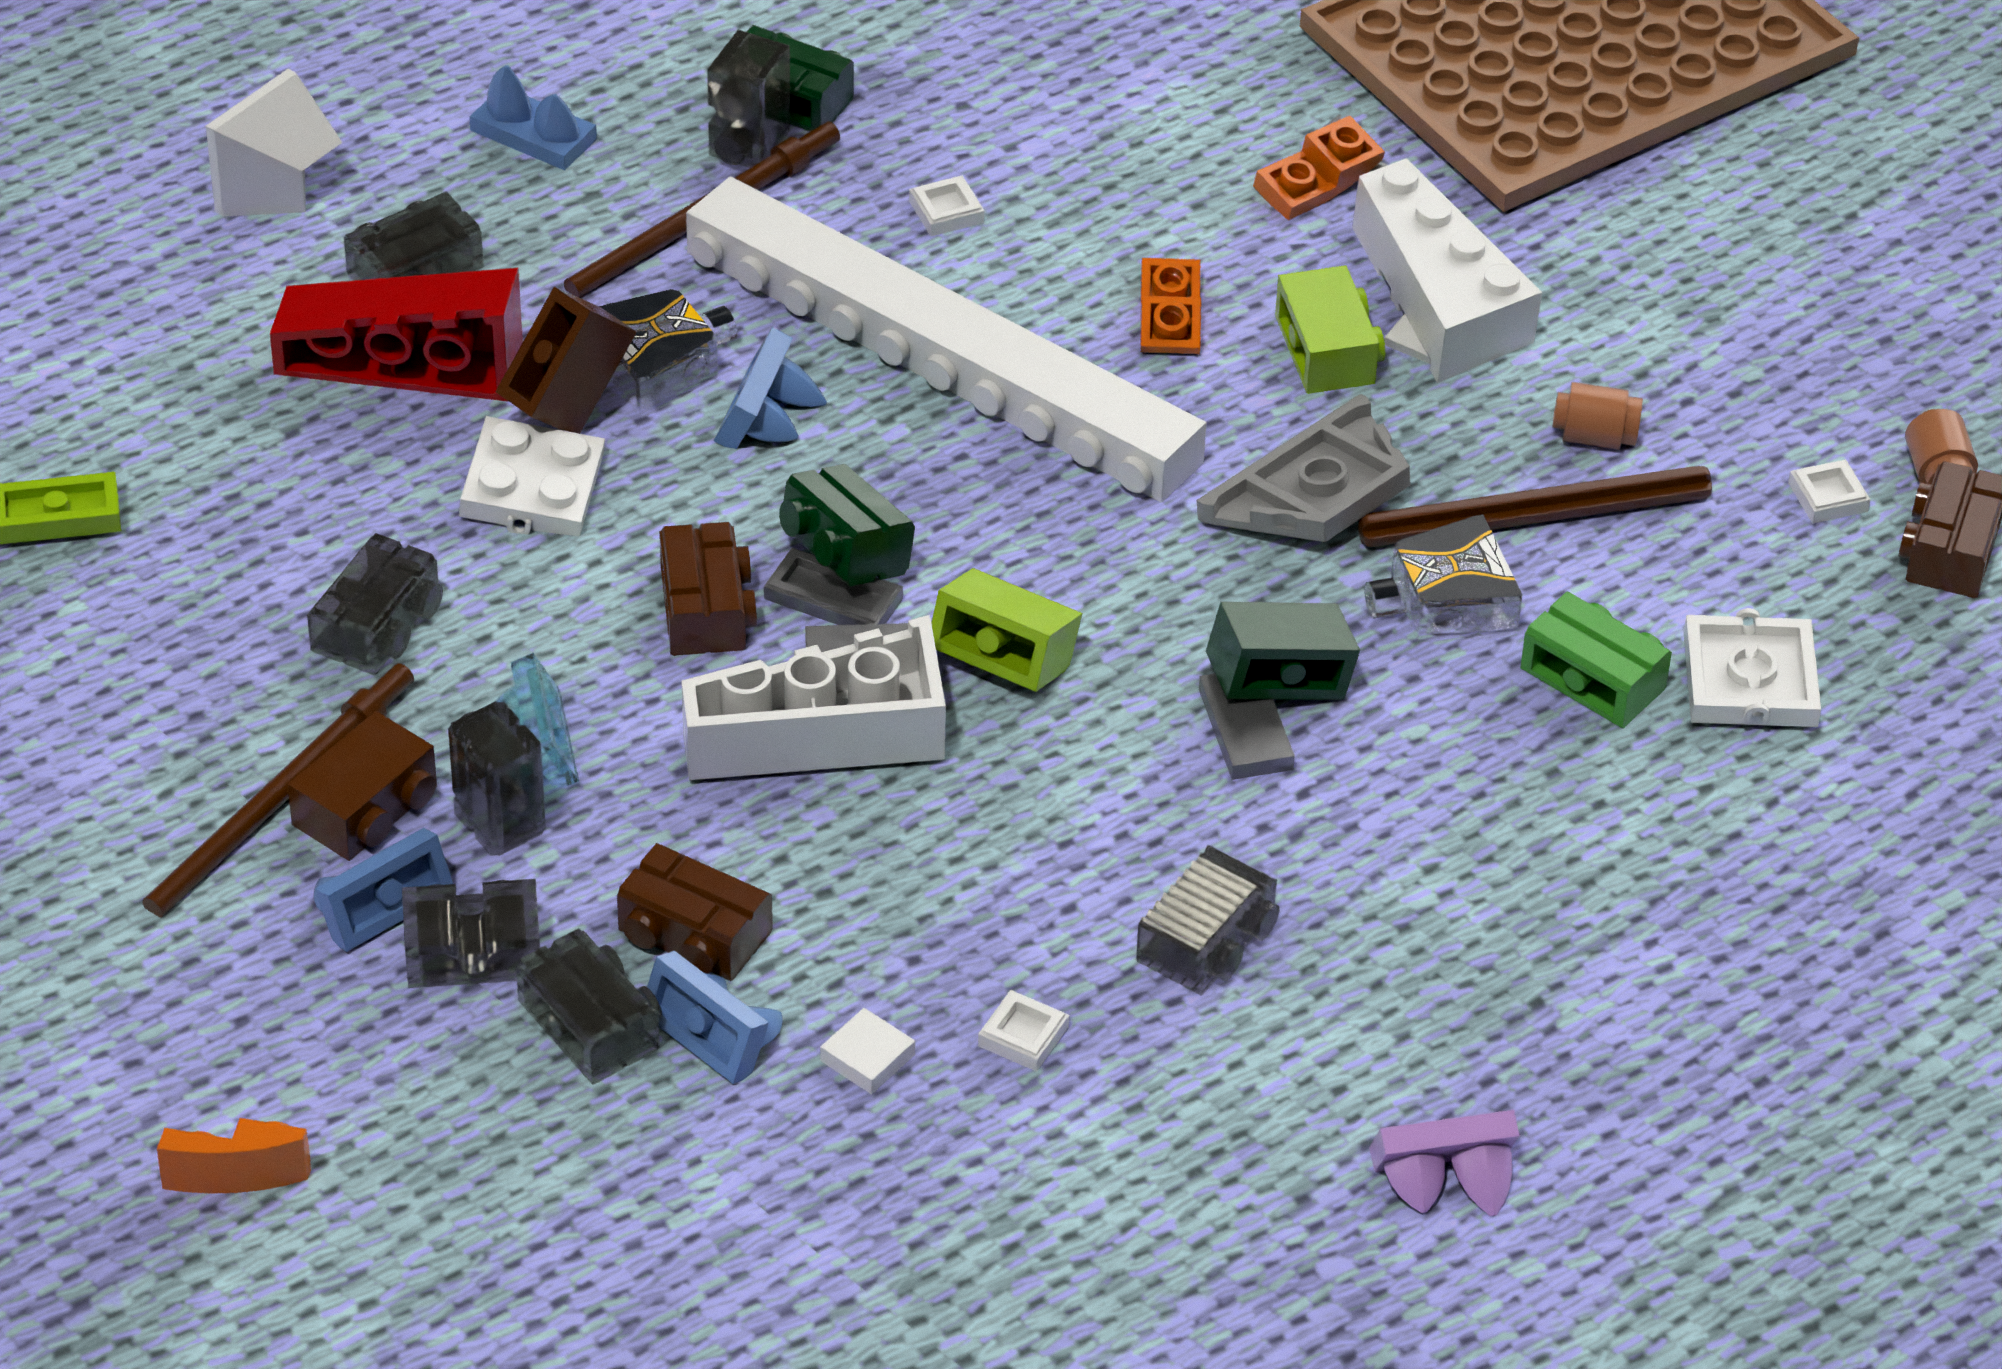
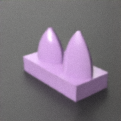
[1369,1110,1519,1216]

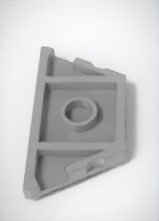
[1196,393,1410,542]

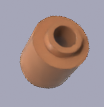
[1552,382,1643,450]
[1905,409,1978,484]

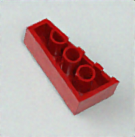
[270,267,523,402]

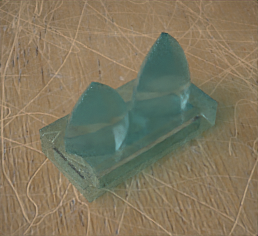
[479,653,579,788]

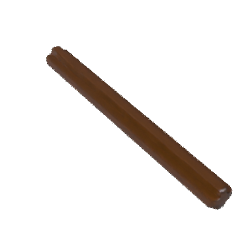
[1358,466,1712,547]

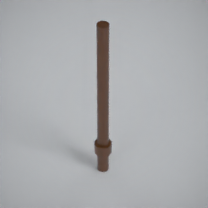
[564,121,840,298]
[142,663,414,918]

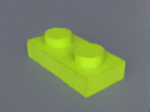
[0,471,122,544]

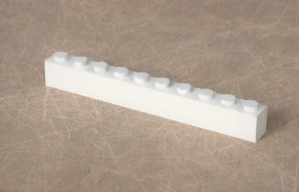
[686,176,1207,503]

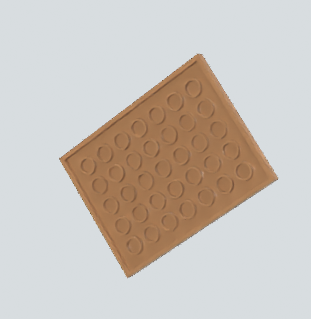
[1300,0,1859,212]

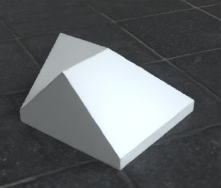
[206,69,343,217]

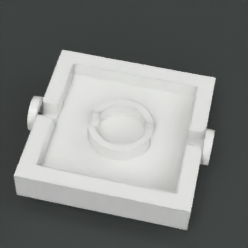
[459,416,605,536]
[1683,608,1821,727]

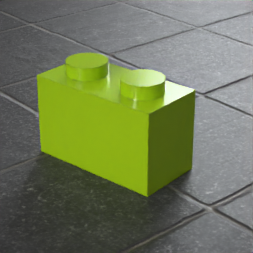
[1275,265,1385,394]
[931,568,1083,692]

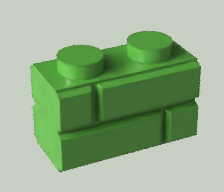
[1520,591,1672,728]

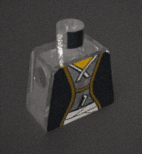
[599,289,737,419]
[1364,514,1523,642]

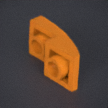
[1253,115,1385,220]
[1140,258,1201,354]
[157,1118,311,1193]

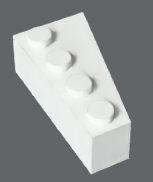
[1352,158,1542,383]
[681,615,946,780]

